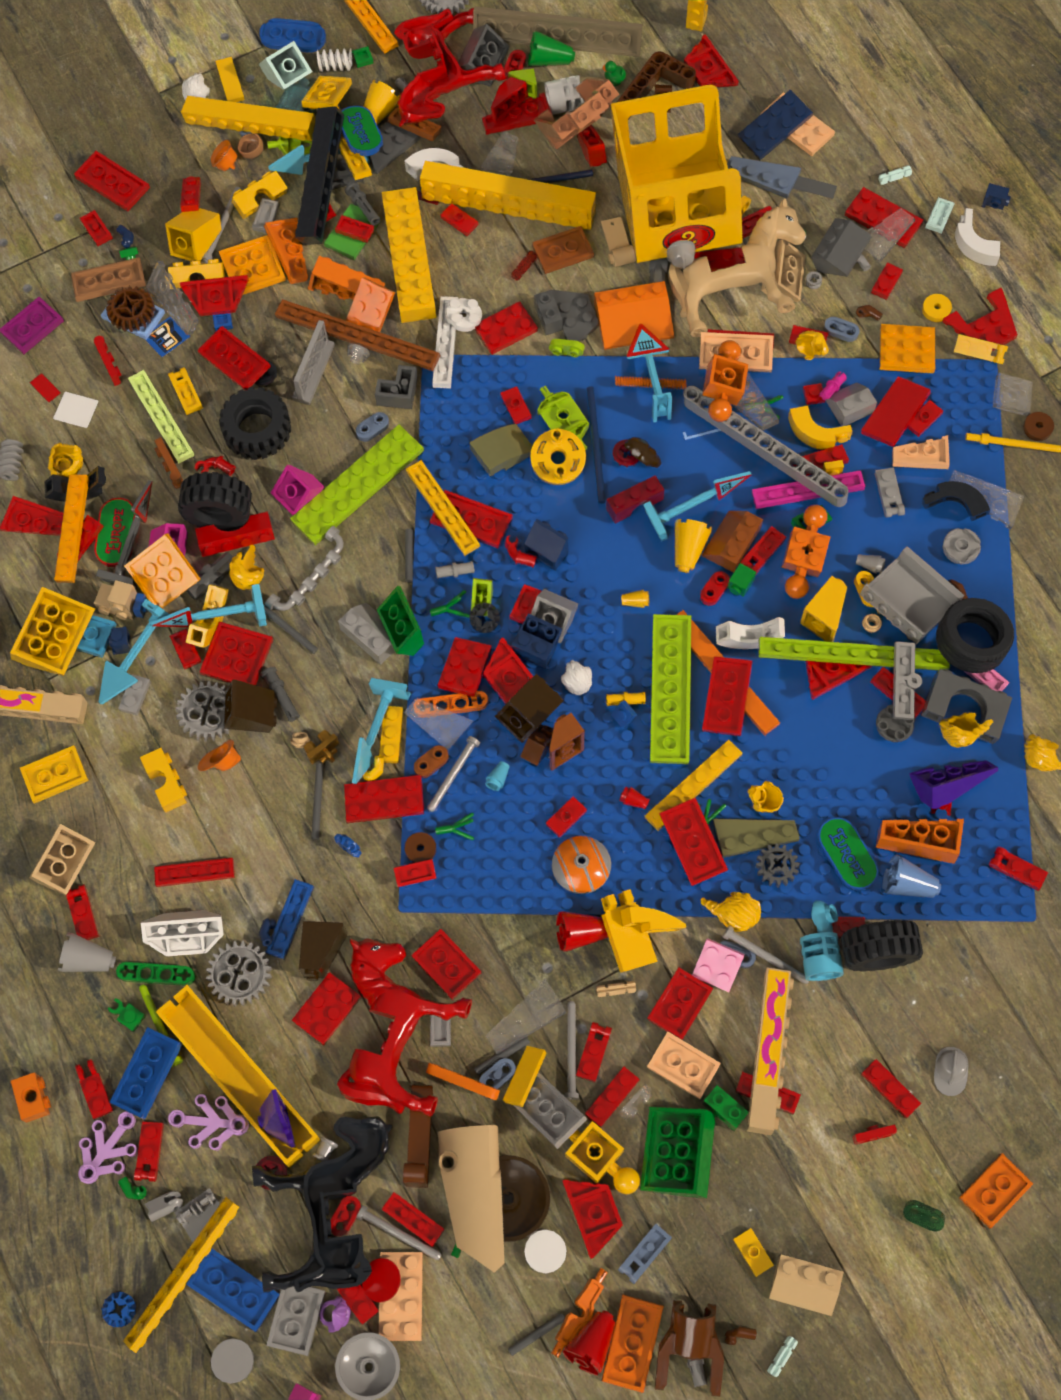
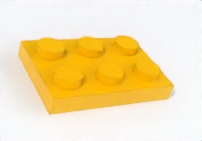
[301,76,352,109]
[20,745,89,804]

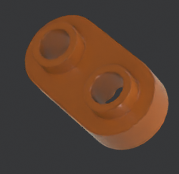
[414,745,449,778]

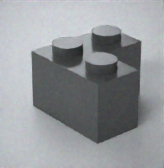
[375,365,418,409]

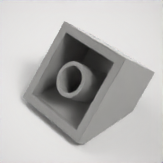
[826,382,877,426]
[531,589,578,644]

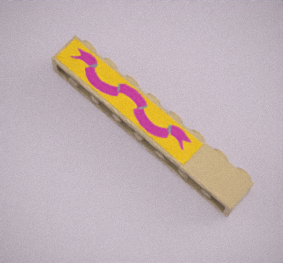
[0,685,88,724]
[747,967,794,1135]

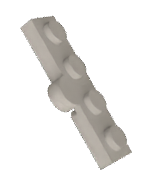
[893,642,922,720]

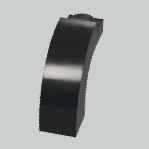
[44,466,106,502]
[922,481,990,521]

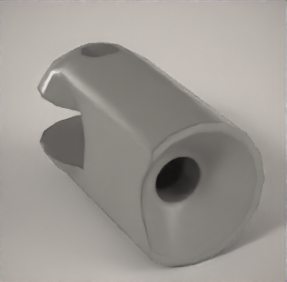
[144,1191,183,1222]

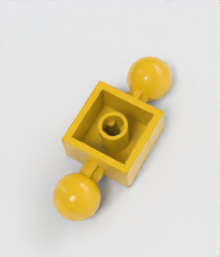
[565,1121,640,1194]

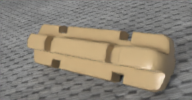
[596,981,636,997]

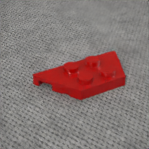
[684,34,739,87]
[180,275,249,316]
[483,637,533,704]
[805,661,872,700]
[562,1180,623,1260]

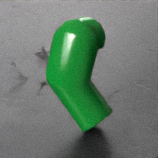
[118,1177,147,1200]

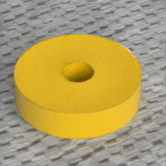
[922,294,952,322]

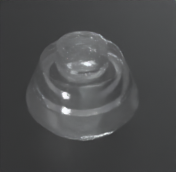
[347,343,371,365]

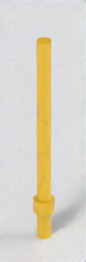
[965,433,1061,453]

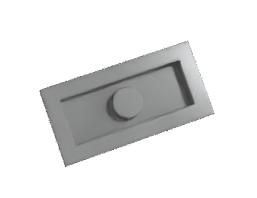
[118,674,151,716]

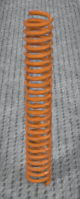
[615,376,686,390]

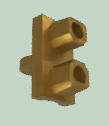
[303,730,339,765]

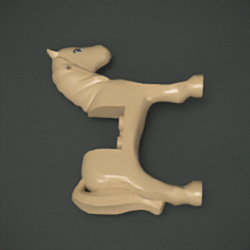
[668,199,806,337]

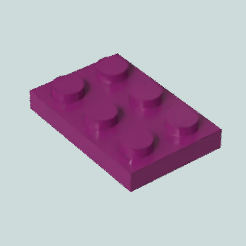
[0,297,64,355]

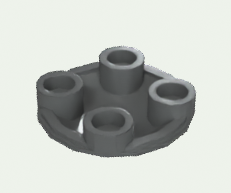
[876,705,915,742]

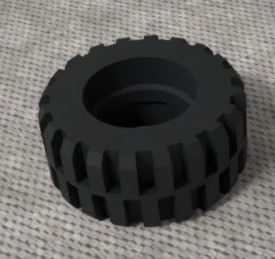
[219,387,291,460]
[178,472,252,531]
[841,920,923,972]

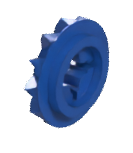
[334,834,362,857]
[101,1292,136,1327]

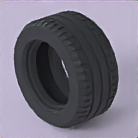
[936,598,1014,673]

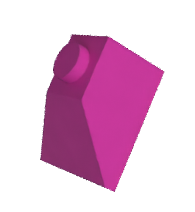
[271,465,324,515]

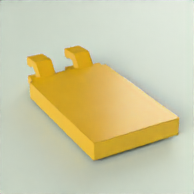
[601,889,658,973]

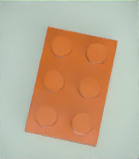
[346,278,395,332]

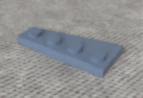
[727,156,801,198]

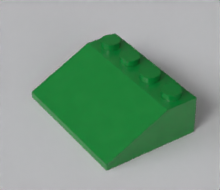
[640,1107,716,1198]

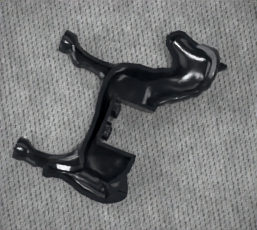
[252,1116,393,1293]

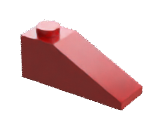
[491,77,529,123]
[576,124,607,167]

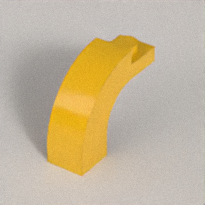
[788,406,852,450]
[186,584,229,648]

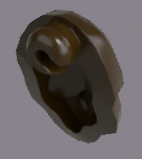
[624,437,662,468]

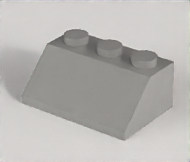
[338,603,395,665]

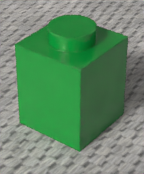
[728,563,756,597]

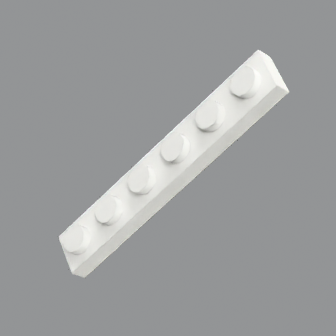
[433,296,458,388]

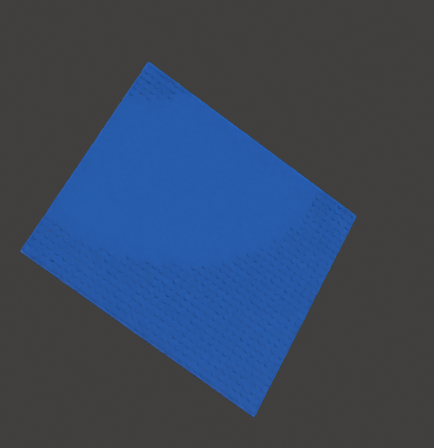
[398,355,1036,922]

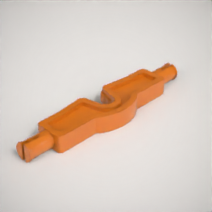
[551,1268,608,1358]

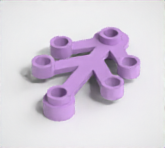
[168,1094,249,1151]
[78,1112,138,1184]

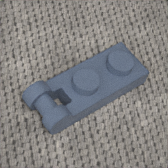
[618,1224,672,1284]

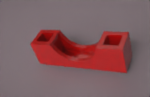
[195,511,275,557]

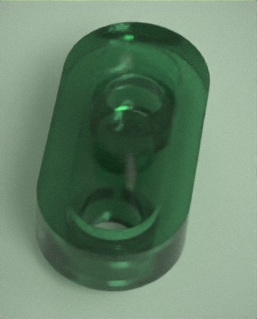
[903,1200,945,1232]

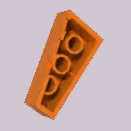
[308,256,385,300]
[876,819,964,864]

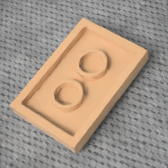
[647,1032,721,1100]

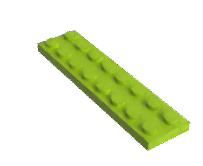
[290,424,424,546]
[650,614,691,764]

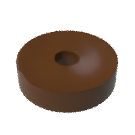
[1023,412,1054,441]
[405,832,437,863]

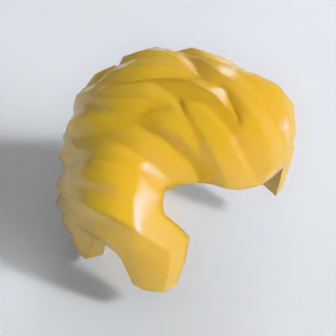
[796,331,829,360]
[747,781,784,813]

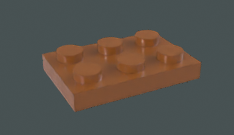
[532,226,594,274]

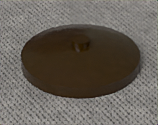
[499,1155,550,1242]

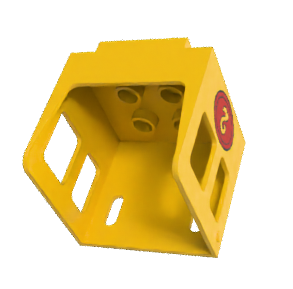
[611,85,742,263]

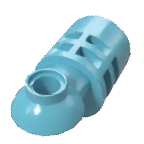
[800,900,844,981]

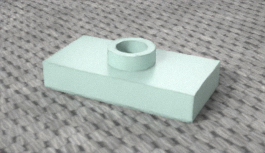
[925,197,955,234]

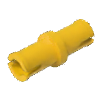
[606,691,646,706]

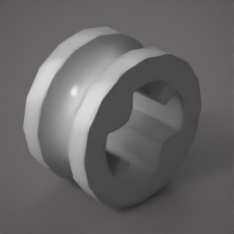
[806,271,822,289]

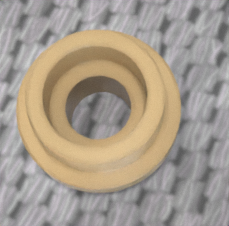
[862,614,882,633]
[290,732,310,748]

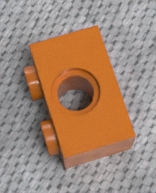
[11,1072,51,1123]

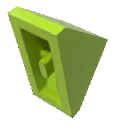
[508,69,537,98]
[471,578,493,616]

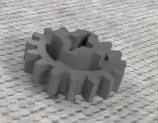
[755,843,800,888]

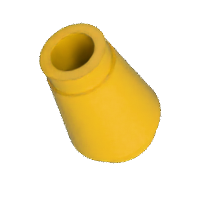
[621,589,649,608]

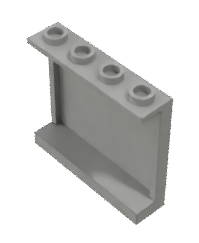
[860,547,964,644]

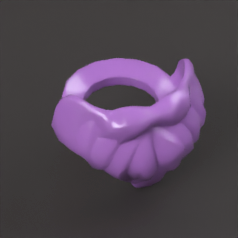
[319,1296,351,1333]

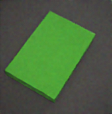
[324,204,381,260]

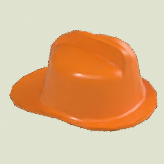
[211,140,237,171]
[197,739,241,771]

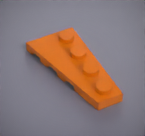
[264,217,308,284]

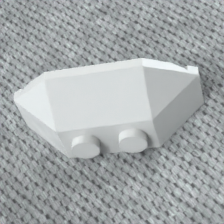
[141,910,224,956]

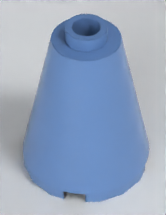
[882,855,941,898]

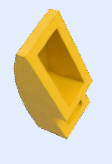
[621,907,686,933]

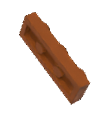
[388,107,441,141]

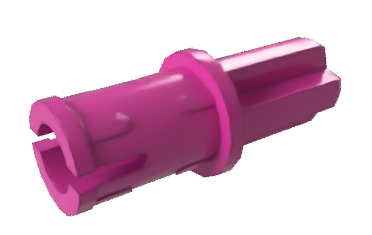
[820,371,847,400]

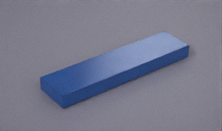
[265,879,314,960]

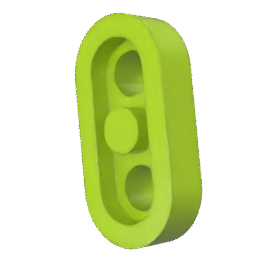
[549,339,585,357]

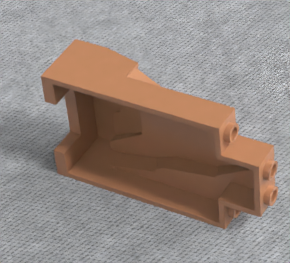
[534,77,619,149]

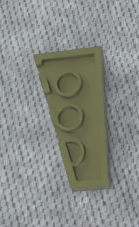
[713,819,800,858]

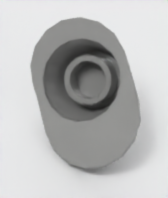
[667,240,695,269]
[934,1047,969,1096]

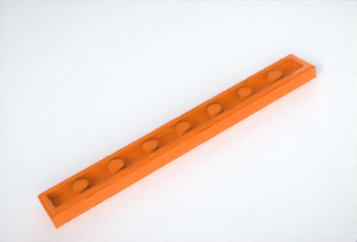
[677,610,780,736]

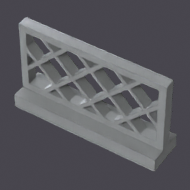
[292,320,335,405]

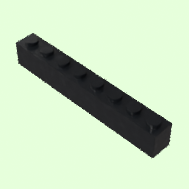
[295,106,344,245]

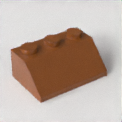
[702,511,763,573]
[549,713,585,771]

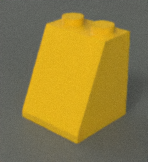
[165,208,222,261]
[800,576,847,642]

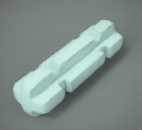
[878,165,912,185]
[767,1336,798,1377]

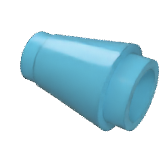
[485,761,510,791]

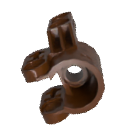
[655,1300,724,1397]

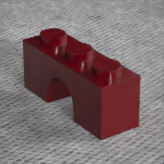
[606,475,664,524]

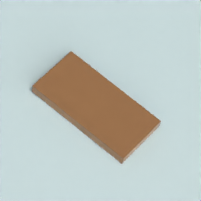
[71,257,146,302]

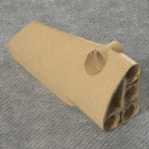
[438,1125,505,1273]

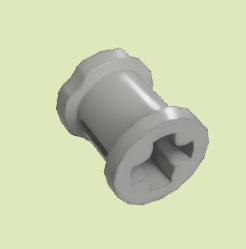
[313,1137,338,1161]

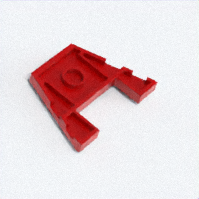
[942,287,1018,351]

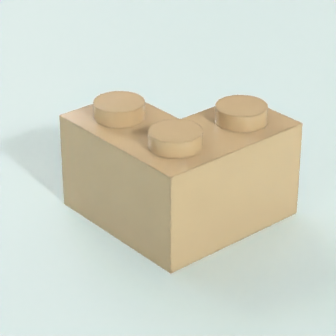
[94,580,137,620]

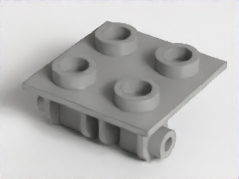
[174,1188,232,1242]

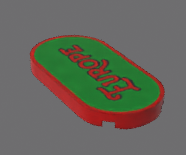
[94,498,135,567]

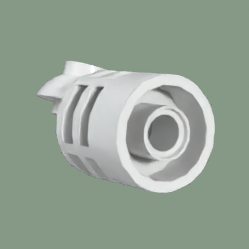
[544,75,584,115]

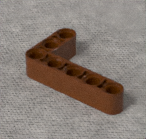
[617,51,696,120]
[403,1085,433,1188]

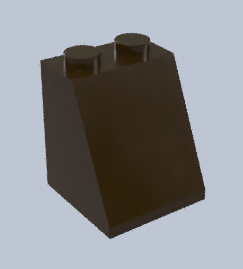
[495,673,564,743]
[224,679,277,733]
[299,921,347,981]

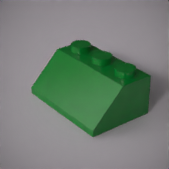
[376,585,424,656]

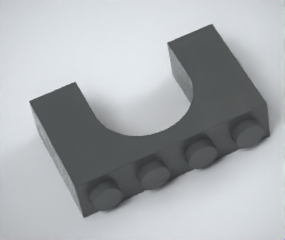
[921,669,1012,744]

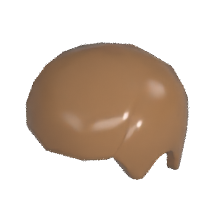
[237,133,264,159]

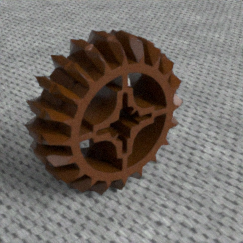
[106,285,155,332]

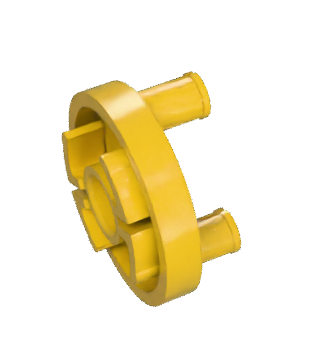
[530,428,586,485]

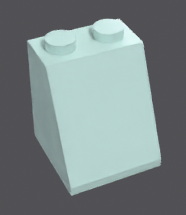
[259,41,312,90]

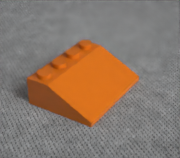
[594,281,675,350]

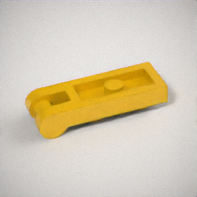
[954,334,1008,364]
[168,367,203,415]

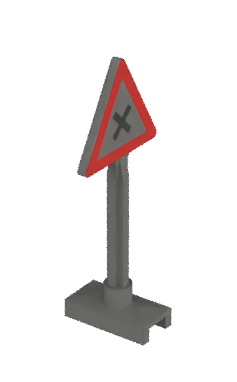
[96,480,153,590]

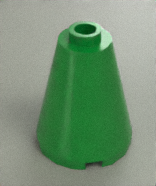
[528,31,575,66]

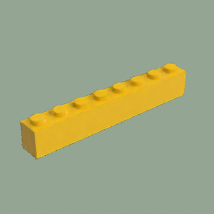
[181,96,315,141]

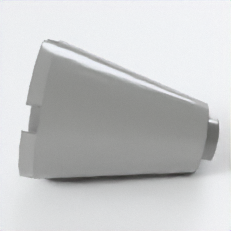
[58,932,116,972]

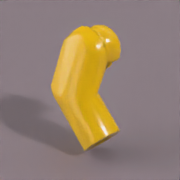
[363,756,384,781]

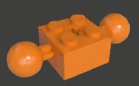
[702,340,749,422]
[781,505,830,599]

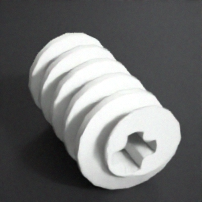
[317,48,352,72]

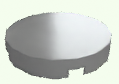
[942,528,981,565]
[211,1338,254,1384]

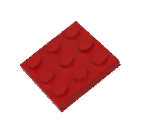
[199,621,273,685]

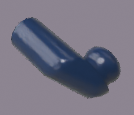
[116,225,134,248]
[259,918,276,946]

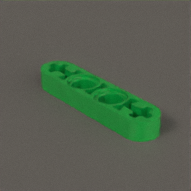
[116,962,195,986]

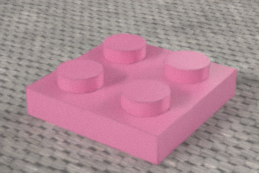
[692,938,745,992]

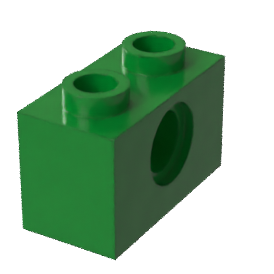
[702,1085,749,1131]

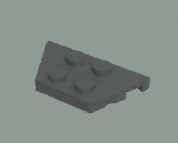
[369,122,422,174]
[551,289,599,341]

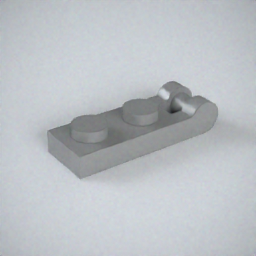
[875,468,905,518]

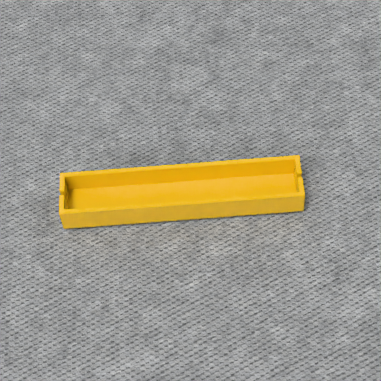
[420,161,596,230]
[156,985,321,1168]

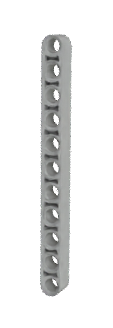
[683,386,848,507]

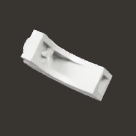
[405,148,464,181]
[955,208,1000,266]
[716,617,785,649]

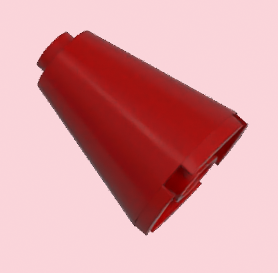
[556,911,608,952]
[563,1310,615,1375]

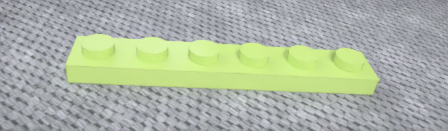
[128,370,195,464]

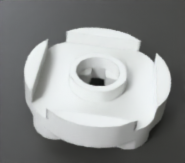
[446,298,482,332]

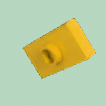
[733,1228,774,1277]

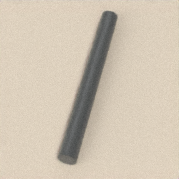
[263,603,318,654]
[311,763,324,840]

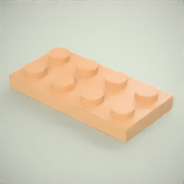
[760,92,835,156]
[699,332,773,372]
[379,1252,423,1341]

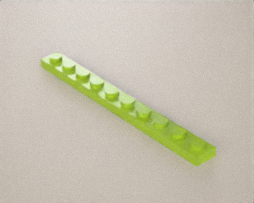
[758,637,950,670]

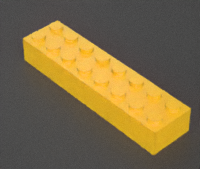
[382,187,436,323]

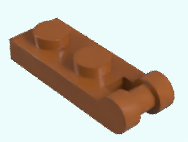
[154,437,183,489]

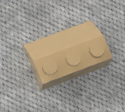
[761,239,806,302]
[29,824,96,895]
[769,1254,844,1316]

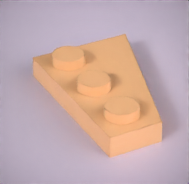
[892,435,949,469]

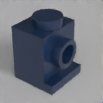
[982,183,1011,210]
[109,627,132,655]

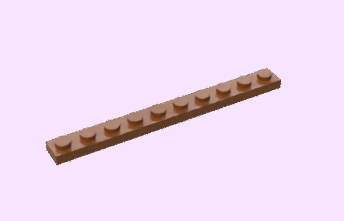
[275,299,440,371]

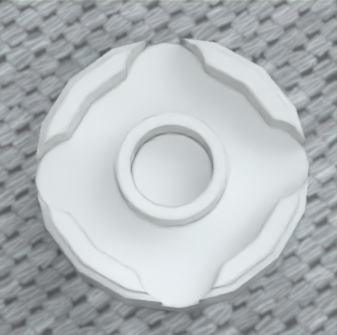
[524,1230,567,1274]

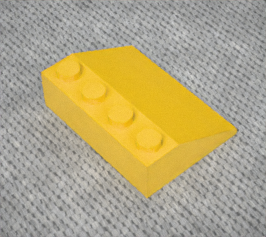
[10,587,95,676]

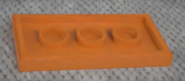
[602,1294,664,1393]

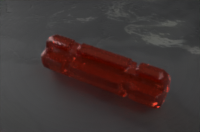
[511,251,537,281]

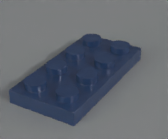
[738,89,813,160]

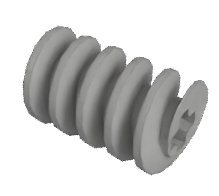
[0,439,24,481]

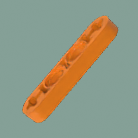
[413,691,488,718]
[426,1063,500,1100]

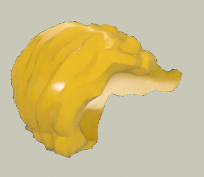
[47,442,83,478]
[229,545,264,590]
[939,712,993,748]
[1024,734,1061,772]
[701,892,761,932]

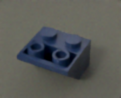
[524,519,568,571]
[511,613,563,669]

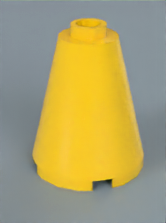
[363,80,400,125]
[675,519,712,573]

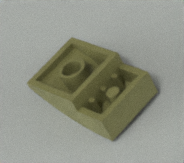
[469,424,532,476]

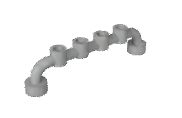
[265,526,344,611]

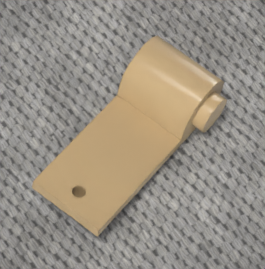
[601,217,636,267]

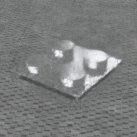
[993,373,1033,416]

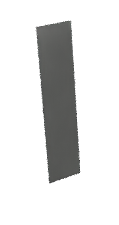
[793,176,837,199]

